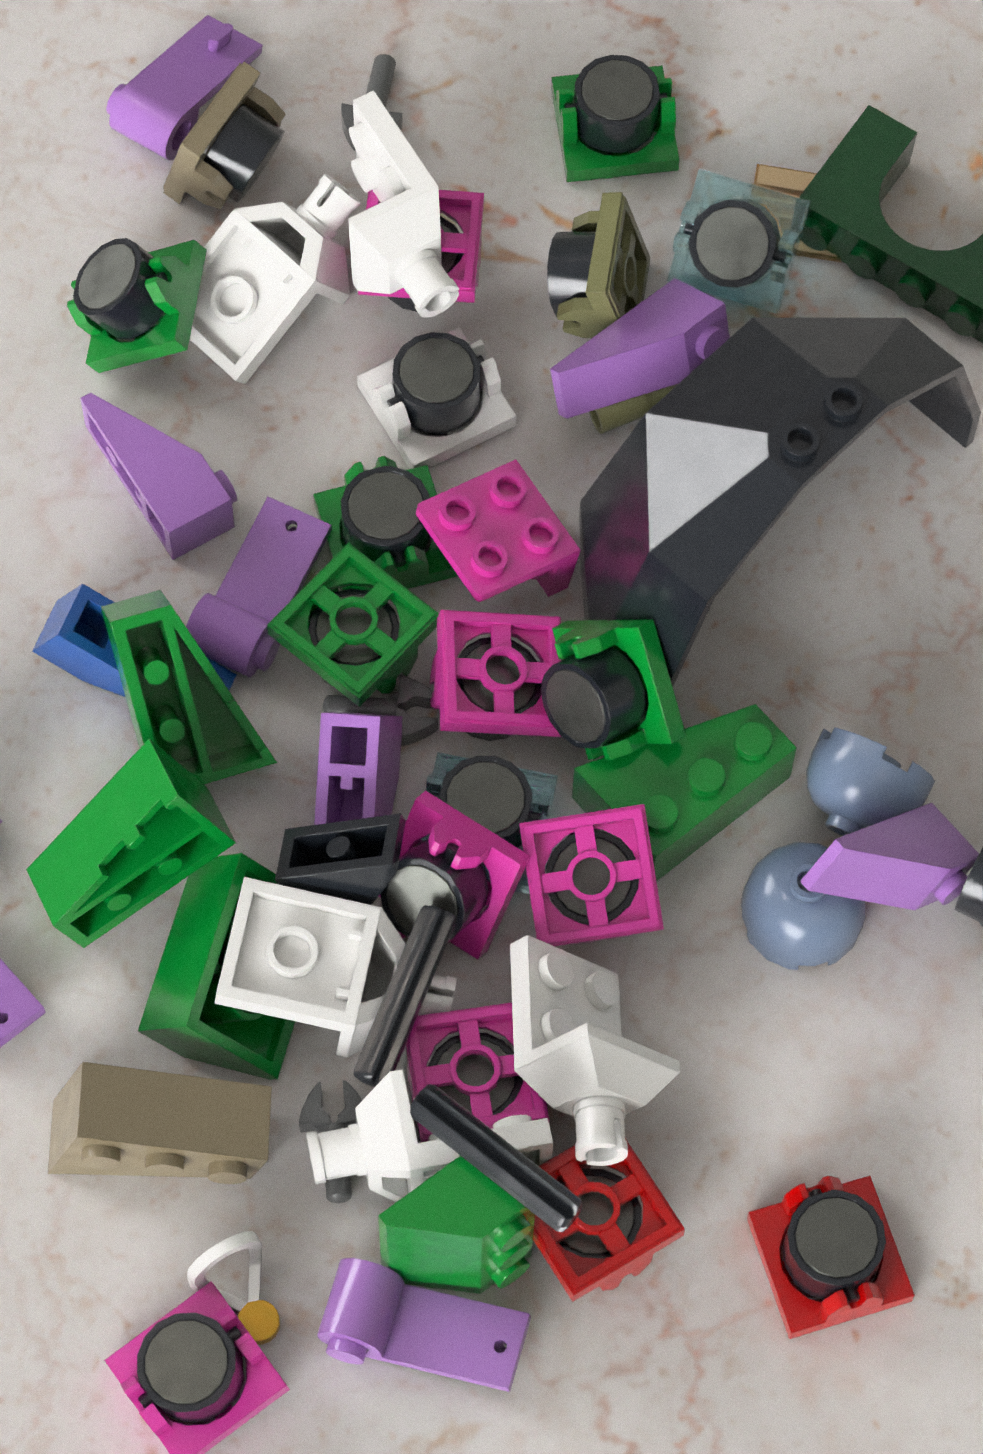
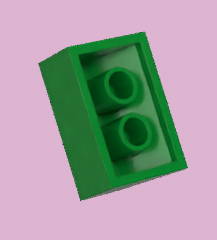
[138,853,296,1080]
[378,1156,535,1294]

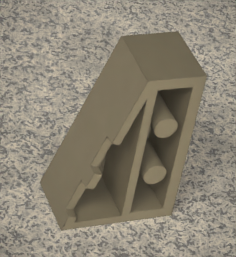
[48,1062,272,1184]

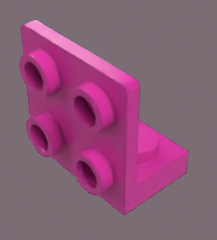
[416,459,581,602]

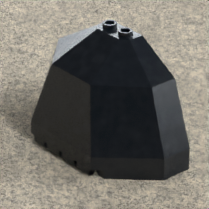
[579,317,981,719]

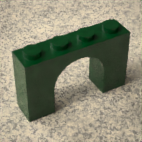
[791,105,983,343]

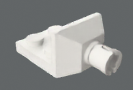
[348,90,459,318]
[190,174,361,384]
[215,877,457,1058]
[510,935,680,1166]
[306,1069,553,1202]

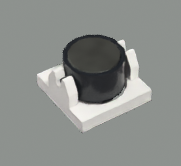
[357,327,517,469]

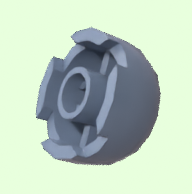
[806,728,935,836]
[741,842,865,970]

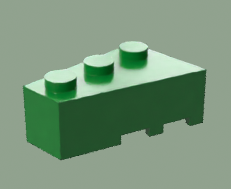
[101,590,277,784]
[572,704,797,881]
[26,739,236,948]

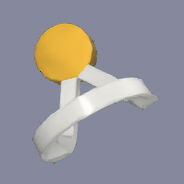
[187,1231,280,1345]

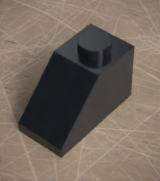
[275,813,406,905]

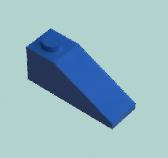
[32,584,237,697]

